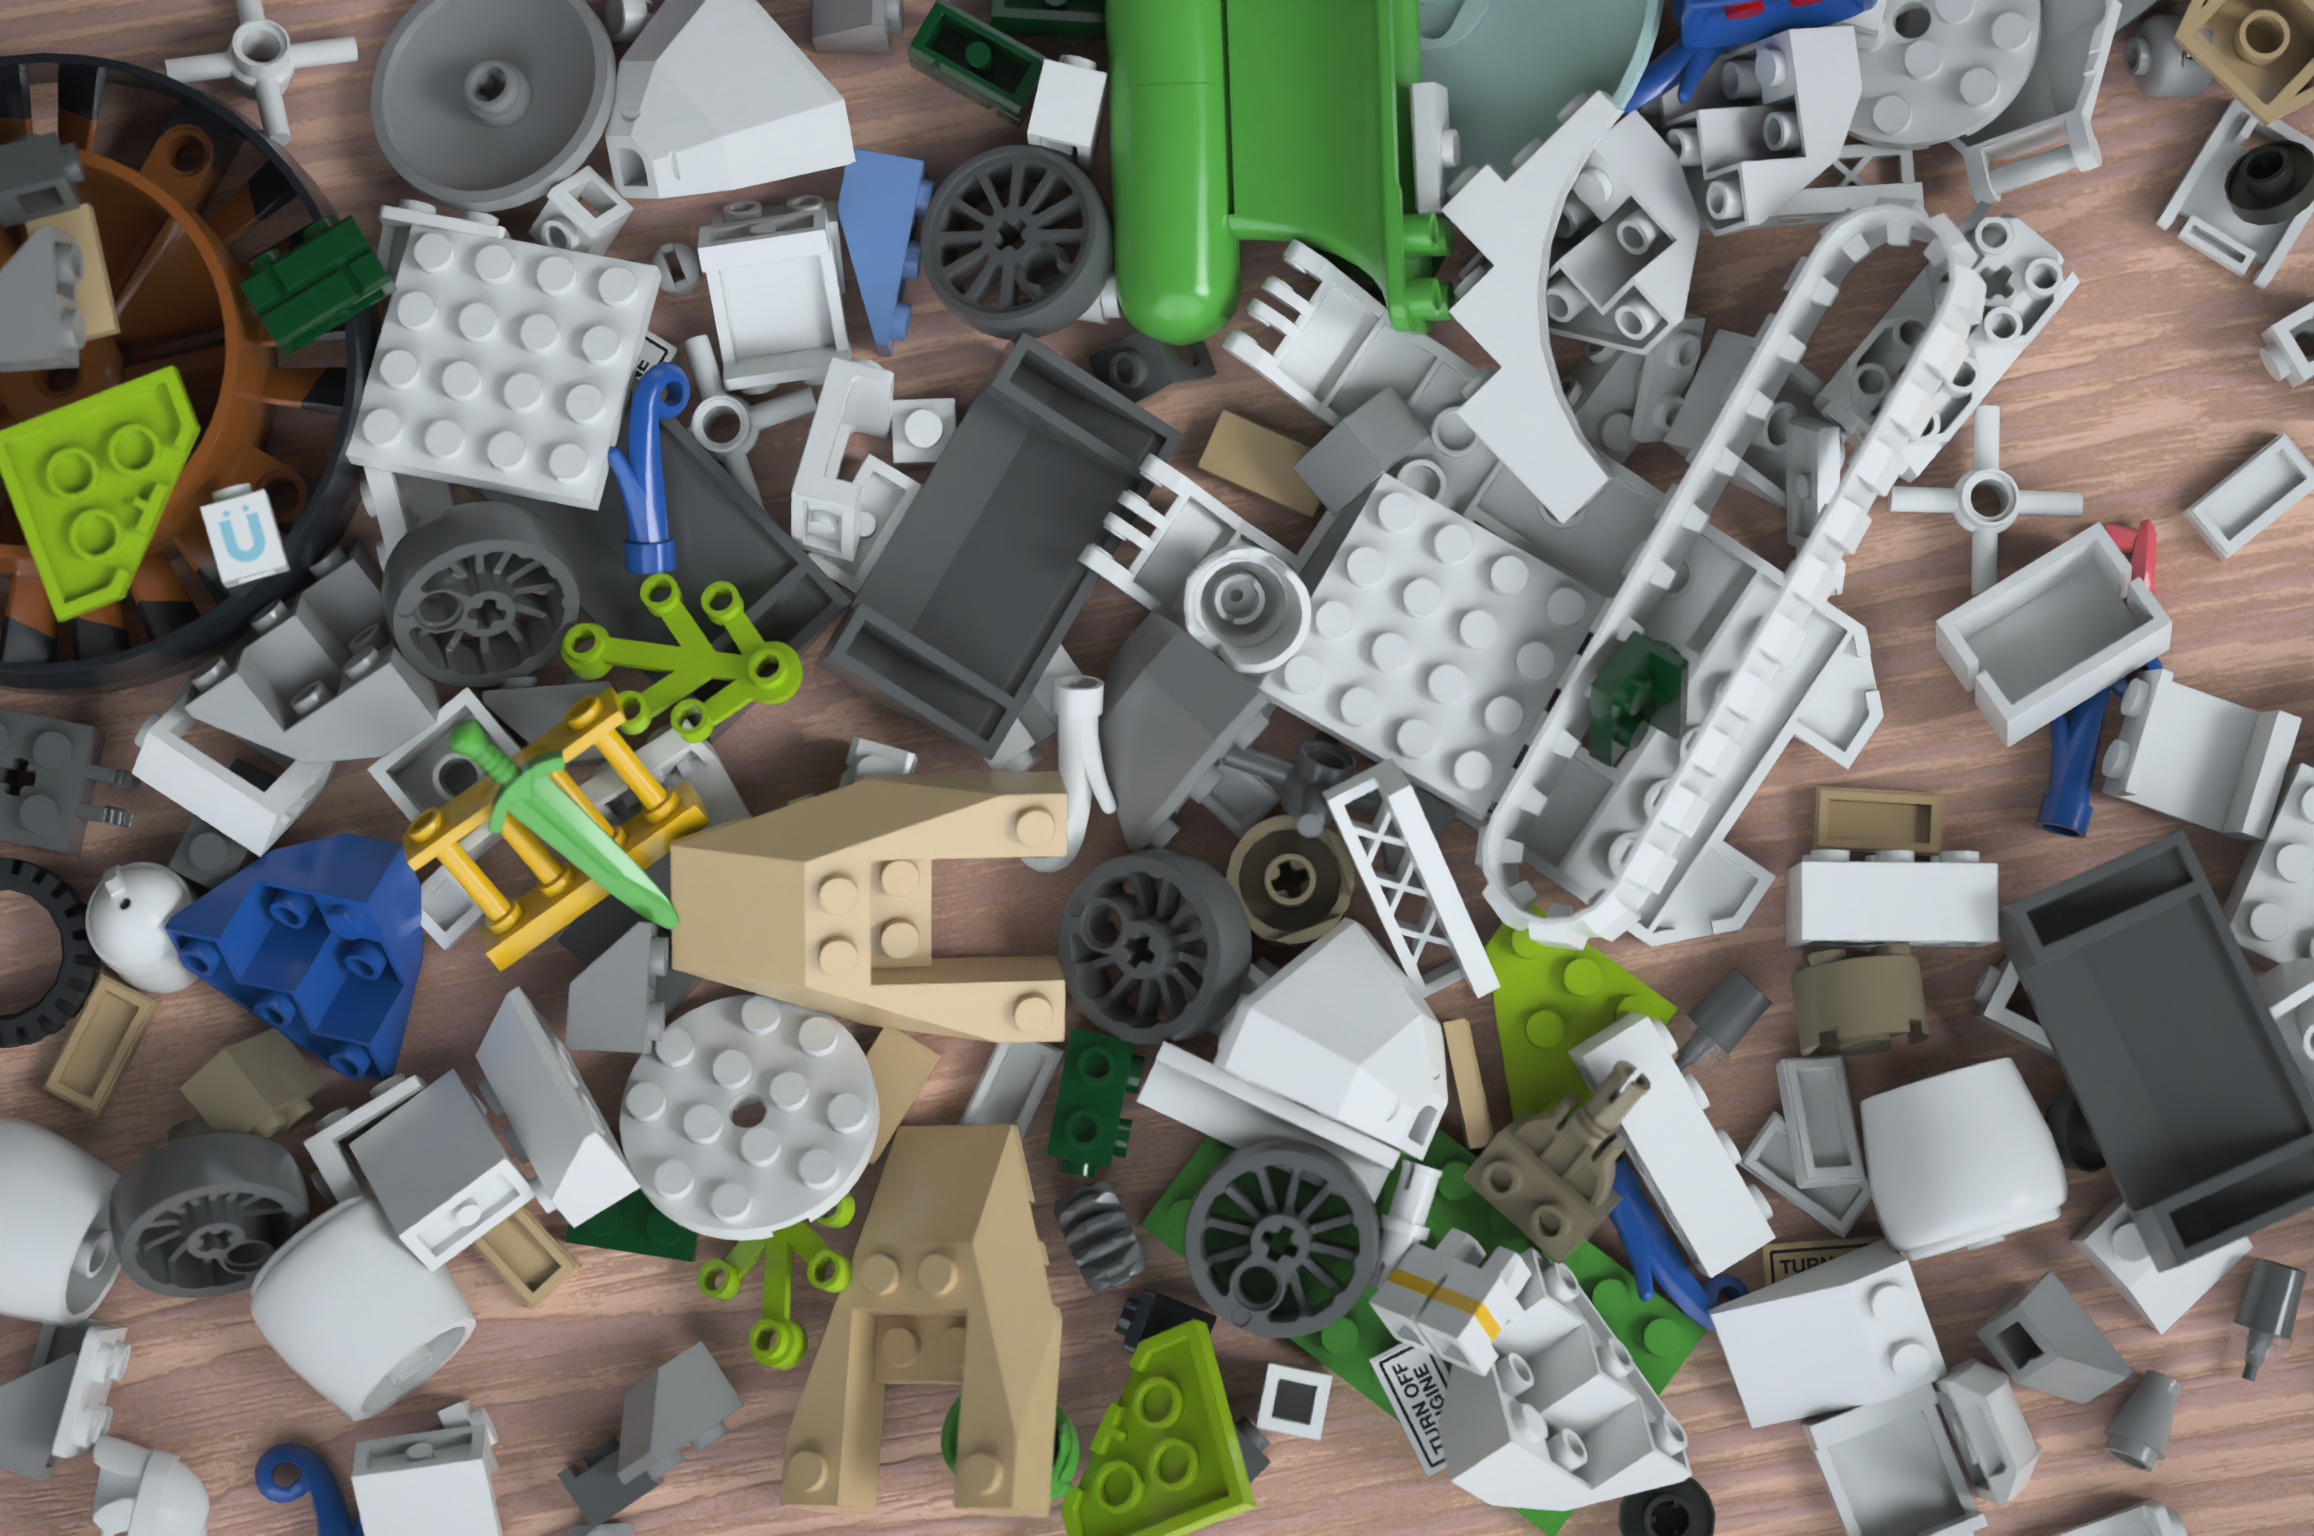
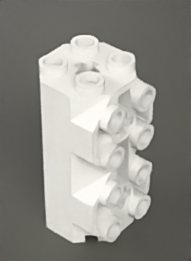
[1812,201,2080,483]

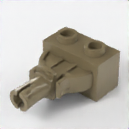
[167,1028,326,1143]
[1462,1060,1651,1264]

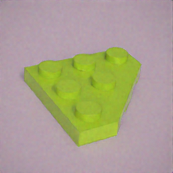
[0,365,200,622]
[1484,903,1678,1122]
[1060,1319,1256,1536]

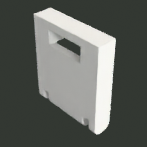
[2155,97,2314,290]

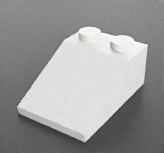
[1707,1238,1948,1428]

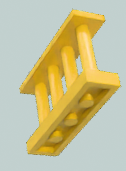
[402,686,710,972]

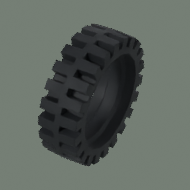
[0,858,101,1048]

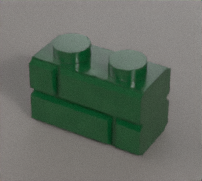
[907,0,1050,127]
[238,214,397,357]

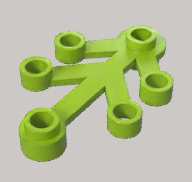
[561,573,803,743]
[697,1193,855,1370]

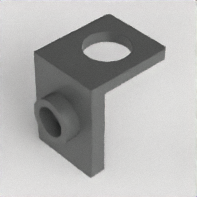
[1089,331,1217,404]

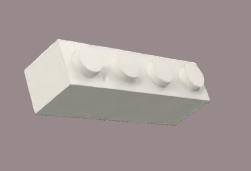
[1567,1012,1776,1278]

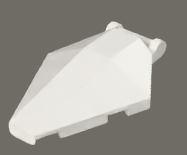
[1896,0,2122,204]

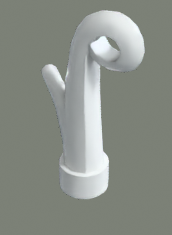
[1020,675,1117,873]

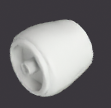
[1860,1057,2068,1261]
[0,1117,122,1328]
[250,1194,477,1421]

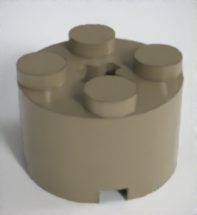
[1225,815,1355,948]
[1790,943,1930,1056]

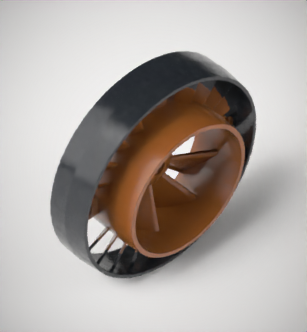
[0,53,382,696]

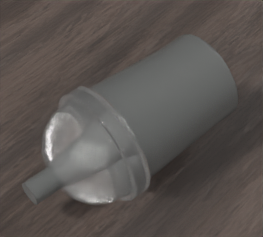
[1673,968,1773,1072]
[2228,1257,2307,1381]

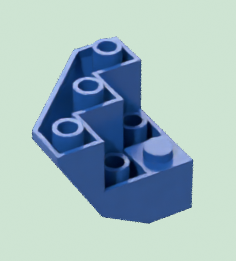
[164,833,423,1081]

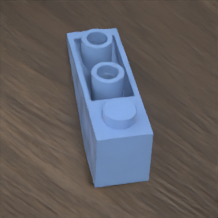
[837,148,936,357]

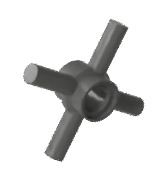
[1222,731,1383,837]

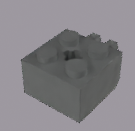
[0,708,141,857]

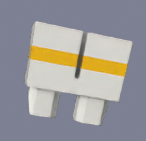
[1369,1228,1532,1377]

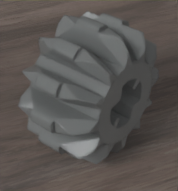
[1053,1179,1146,1292]

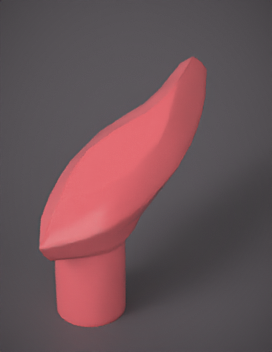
[2105,519,2157,596]

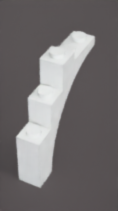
[1441,90,1624,524]

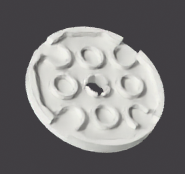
[1819,0,2042,150]
[620,994,880,1241]

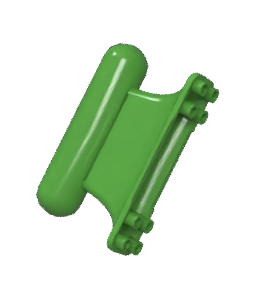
[1105,0,1456,346]

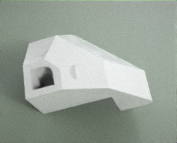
[605,0,856,199]
[1637,26,1862,237]
[1458,110,1701,356]
[1214,917,1448,1161]
[1438,1248,1692,1511]

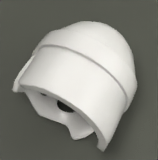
[1184,545,1311,673]
[85,862,199,994]
[93,1434,210,1536]

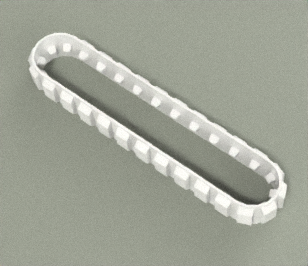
[1475,197,1987,951]

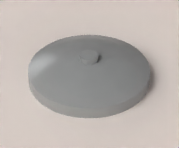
[370,0,616,212]

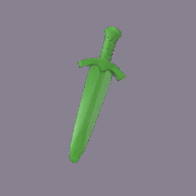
[447,719,679,929]

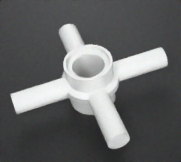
[164,0,358,146]
[684,335,818,510]
[1888,405,2083,597]

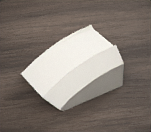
[1931,1358,2042,1505]

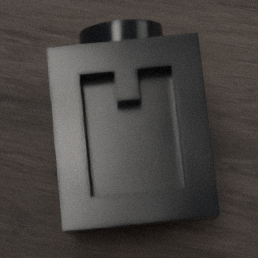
[1114,1288,1217,1354]

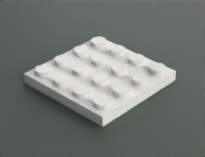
[345,225,662,511]
[1258,472,1607,821]

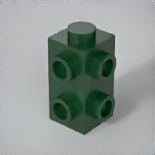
[1046,1028,1145,1178]

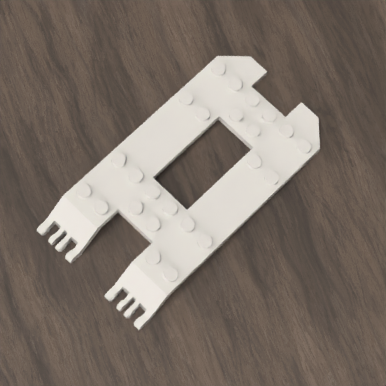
[1077,239,1884,947]

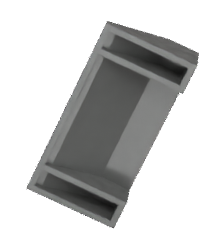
[815,332,1184,760]
[463,376,852,744]
[1998,829,2314,1274]

